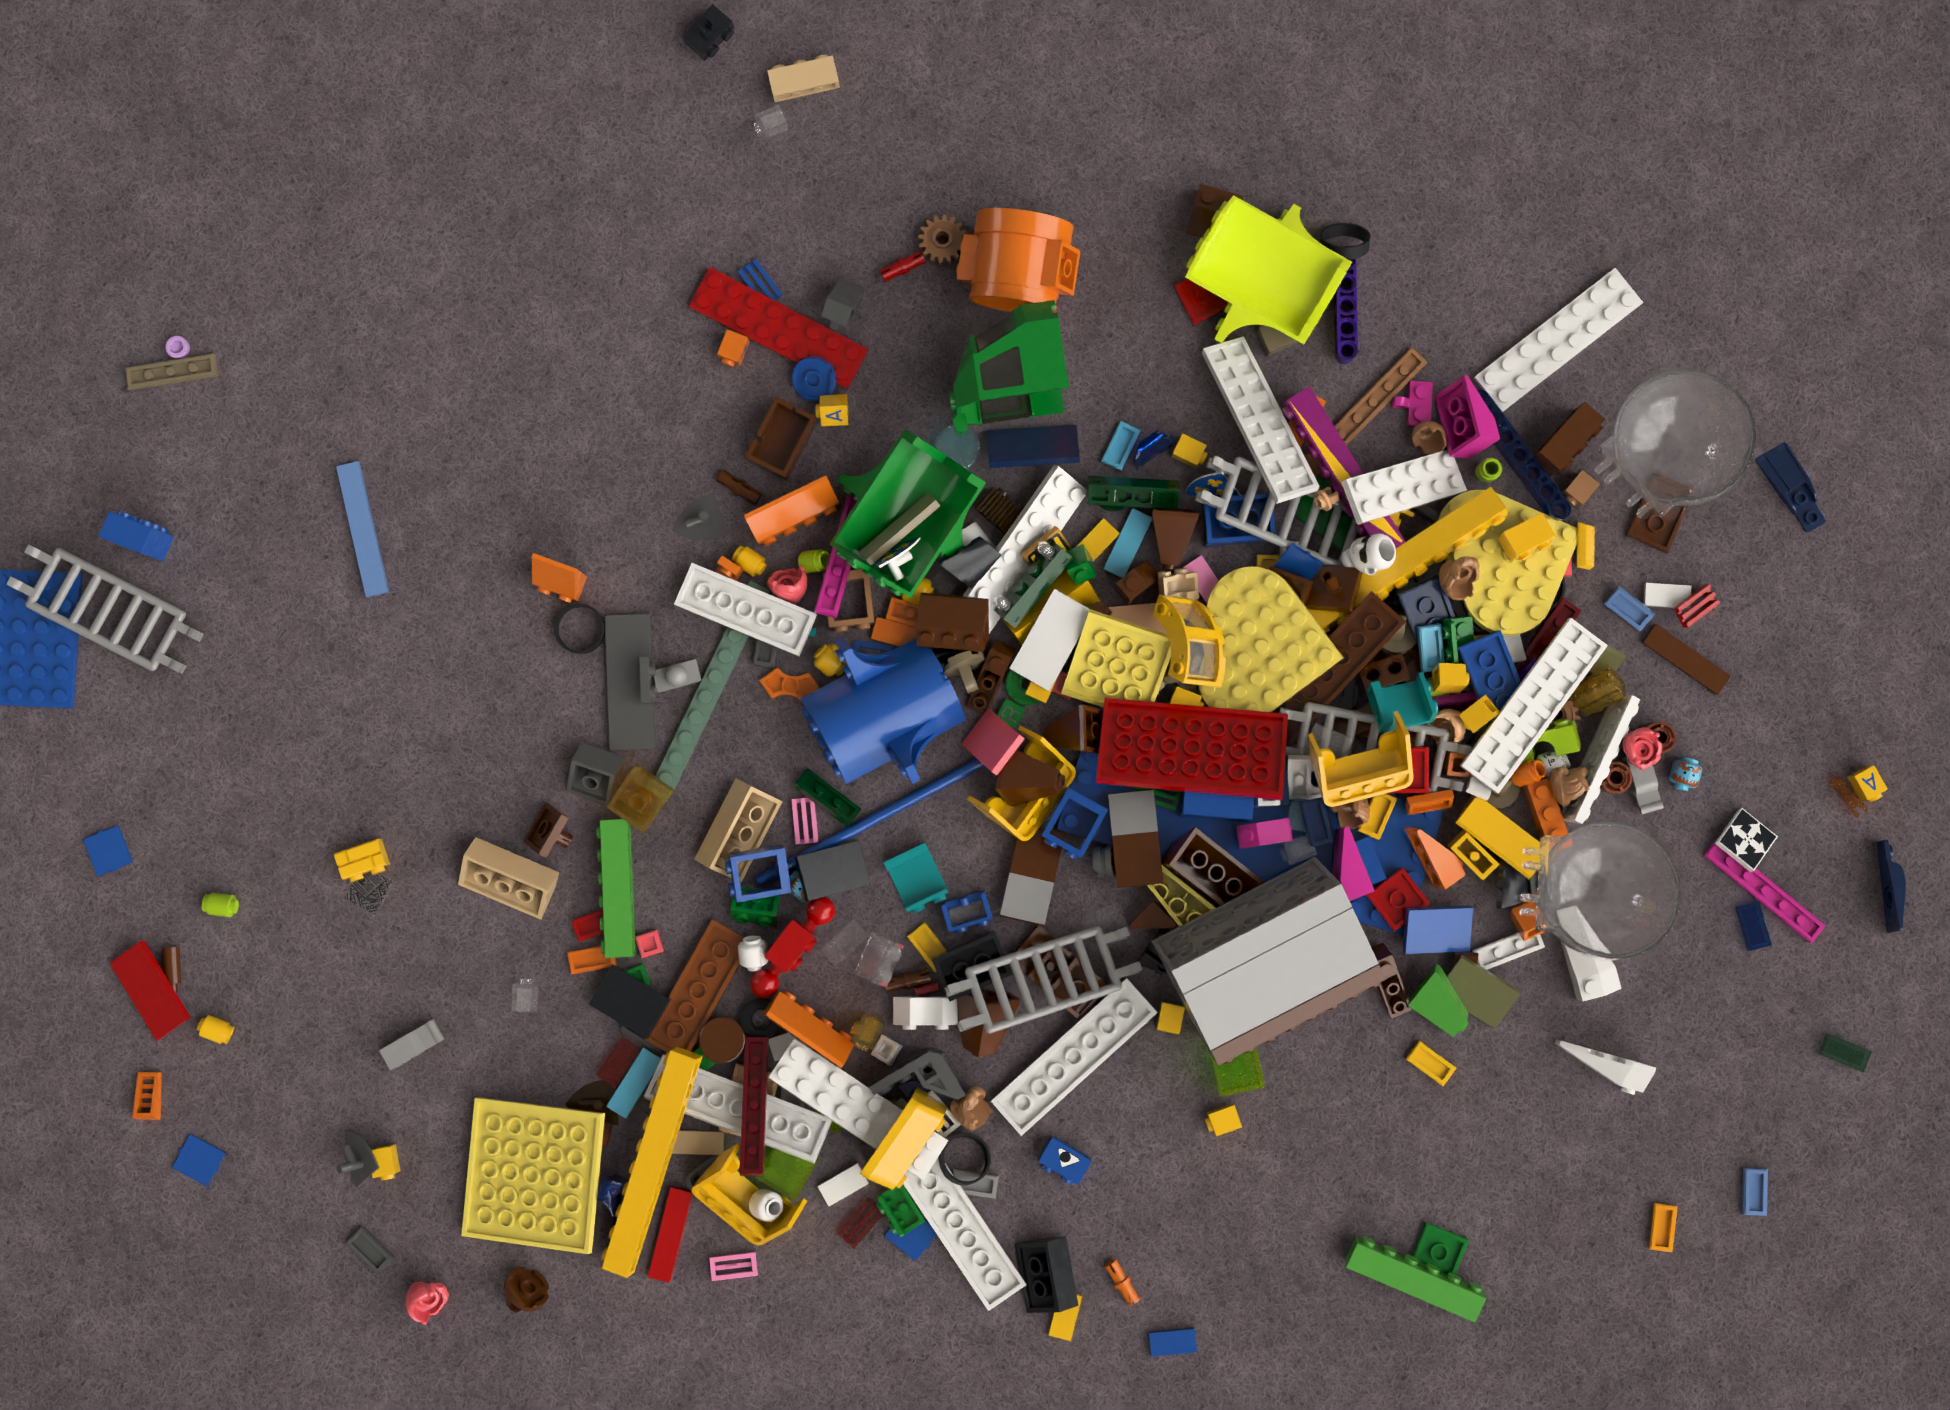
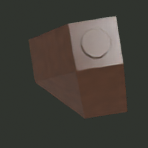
[957,988,1020,1058]

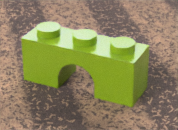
[1521,718,1581,763]

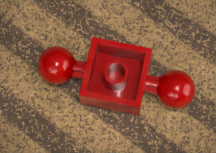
[750,897,835,998]

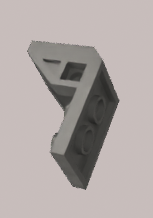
[869,1048,966,1100]

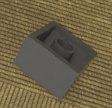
[566,742,624,806]

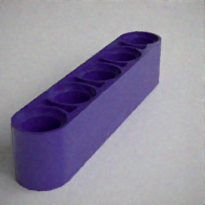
[1334,259,1358,364]

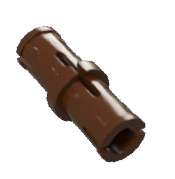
[716,470,762,506]
[884,969,931,993]

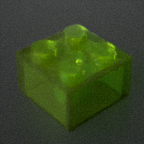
[1208,1046,1265,1097]
[756,1148,820,1201]

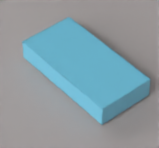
[1101,421,1141,471]
[1417,623,1445,673]

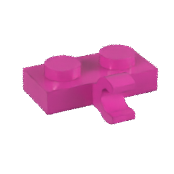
[1392,381,1433,427]

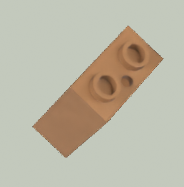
[823,569,875,633]

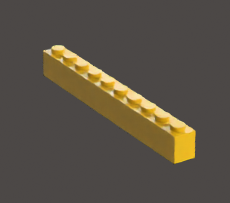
[1306,487,1508,636]
[602,1047,703,1278]

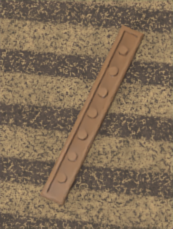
[1304,347,1428,477]

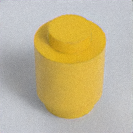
[732,545,767,577]
[197,1015,234,1044]

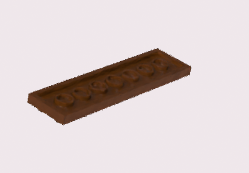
[1272,591,1406,746]

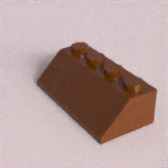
[1161,827,1264,907]

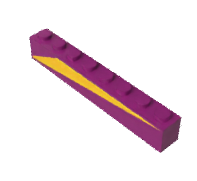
[1282,386,1405,548]

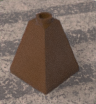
[1151,508,1199,569]
[1043,705,1103,755]
[995,750,1065,806]

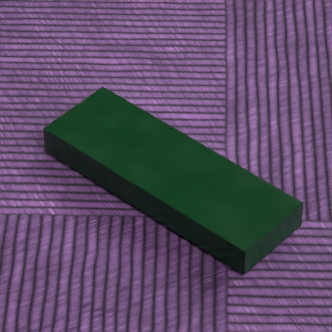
[793,768,862,828]

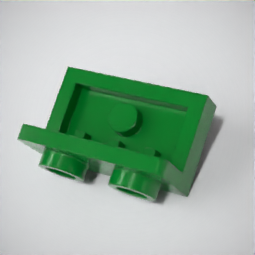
[876,1184,926,1237]

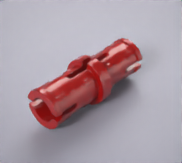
[879,250,926,283]

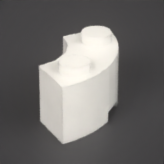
[893,996,958,1030]

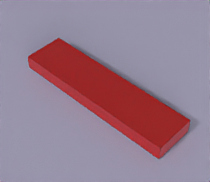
[648,1186,693,1283]

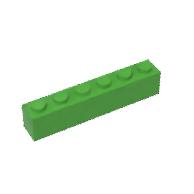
[596,819,636,958]
[1345,1235,1486,1322]

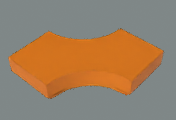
[759,667,820,701]

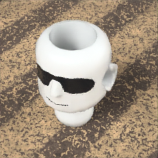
[1341,533,1396,575]

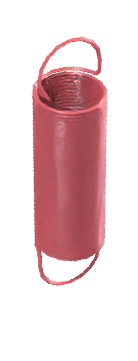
[908,982,940,996]

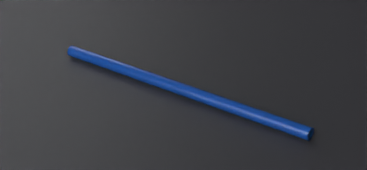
[755,758,985,886]

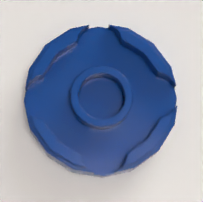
[792,356,837,402]

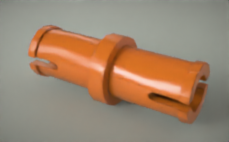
[1104,1258,1140,1306]

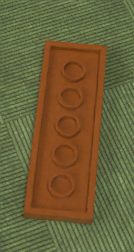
[645,919,745,1052]

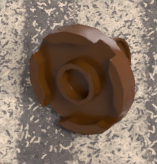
[504,1267,549,1313]

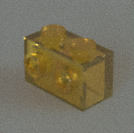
[850,1012,886,1051]

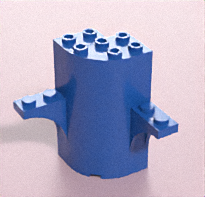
[801,636,966,784]

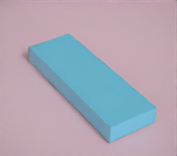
[1103,508,1152,578]
[606,1047,661,1119]

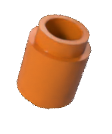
[1510,759,1546,787]

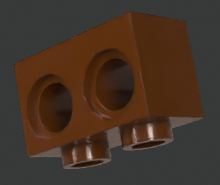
[1360,653,1411,697]

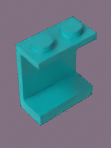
[1366,672,1438,733]
[884,843,949,914]

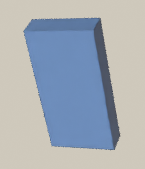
[1604,585,1655,631]
[1742,1168,1768,1216]

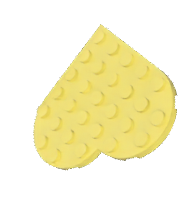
[1437,490,1577,636]
[1198,566,1344,712]

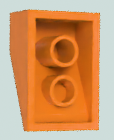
[531,553,587,603]

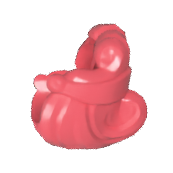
[767,566,807,604]
[1622,727,1662,770]
[405,1281,449,1325]

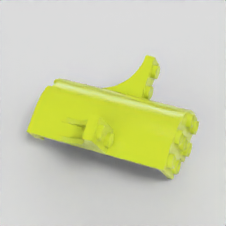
[1185,195,1352,344]

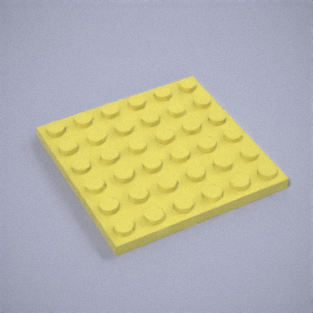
[461,1097,605,1254]

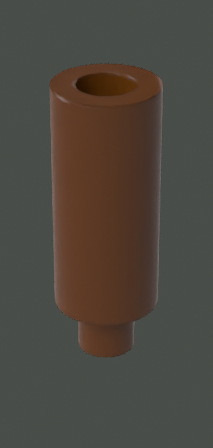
[162,947,181,992]

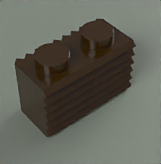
[975,487,1024,534]

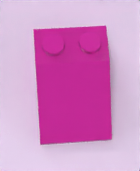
[1434,375,1500,459]
[1332,826,1375,901]

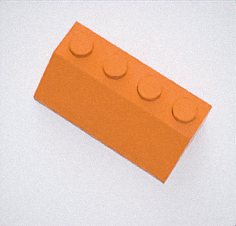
[744,476,840,546]
[762,990,855,1068]

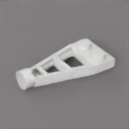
[1288,755,1322,800]

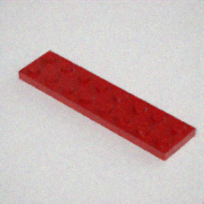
[689,267,869,390]

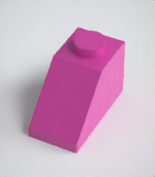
[1236,818,1293,849]

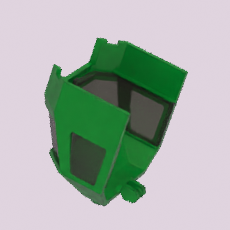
[949,300,1069,435]

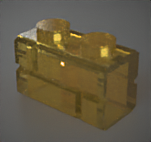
[1571,667,1626,717]

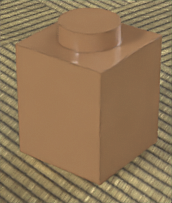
[1560,470,1600,507]

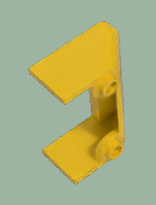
[1308,711,1414,807]
[967,725,1076,841]
[860,1087,948,1190]
[692,1143,807,1245]

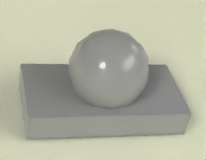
[654,659,702,693]

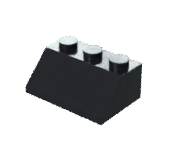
[931,930,1013,1002]
[1015,1236,1078,1313]

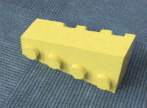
[1147,864,1217,927]

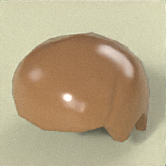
[1411,421,1447,455]

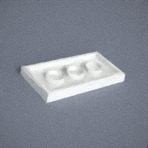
[1010,589,1090,691]

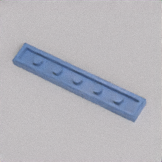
[336,461,390,598]

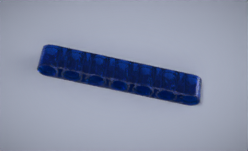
[1477,390,1571,521]

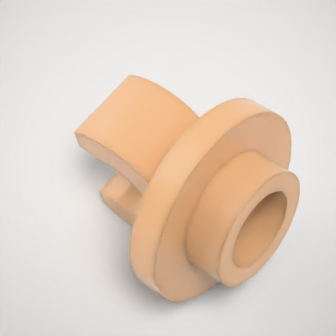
[1314,487,1340,511]

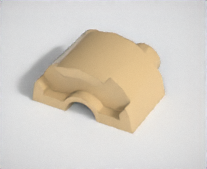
[1157,568,1199,600]

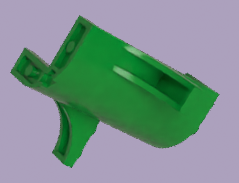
[830,429,986,598]

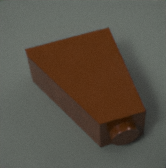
[1114,560,1158,605]

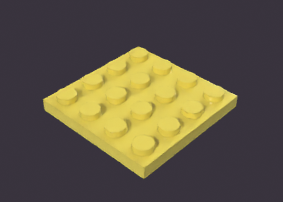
[1061,609,1171,708]

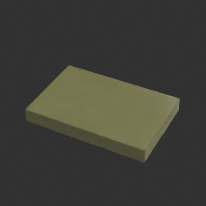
[1446,954,1521,1028]

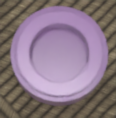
[165,336,190,359]

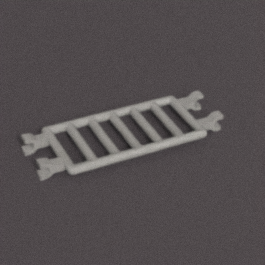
[1194,456,1358,567]
[6,544,204,674]
[1279,702,1472,794]
[944,926,1142,1034]

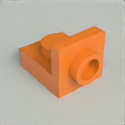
[715,556,743,581]

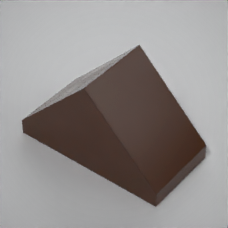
[1129,901,1176,929]

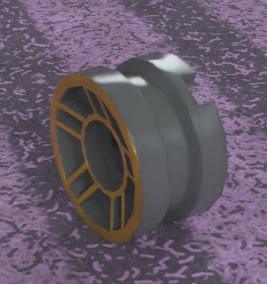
[1093,845,1116,878]

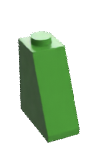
[1408,963,1469,1037]

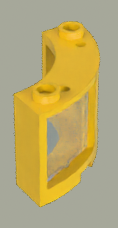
[1152,594,1226,687]

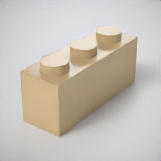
[767,55,840,102]

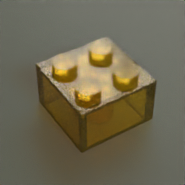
[607,765,675,833]

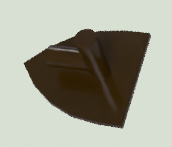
[565,1079,619,1125]

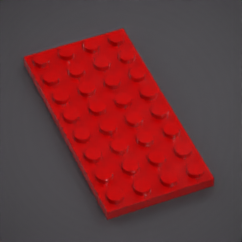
[1096,698,1288,800]

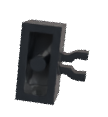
[683,4,734,61]

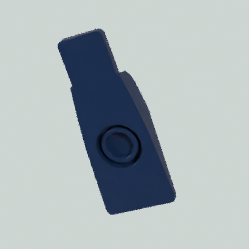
[1756,442,1825,533]
[1877,840,1906,933]

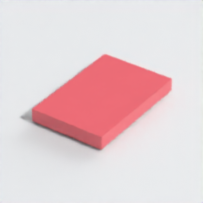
[961,708,1025,775]

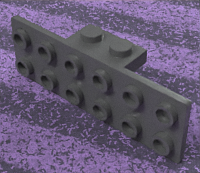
[605,614,657,751]

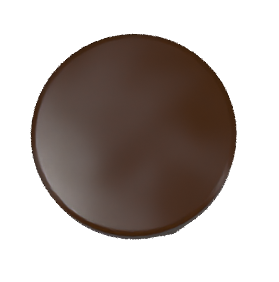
[699,1017,746,1063]

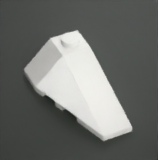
[1552,906,1622,1001]
[1555,1039,1656,1095]

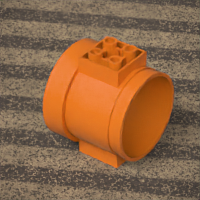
[956,208,1080,313]

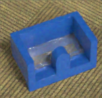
[941,890,993,934]

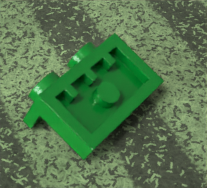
[1441,615,1474,664]
[730,886,780,927]

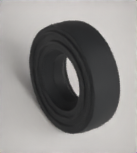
[741,998,780,1038]

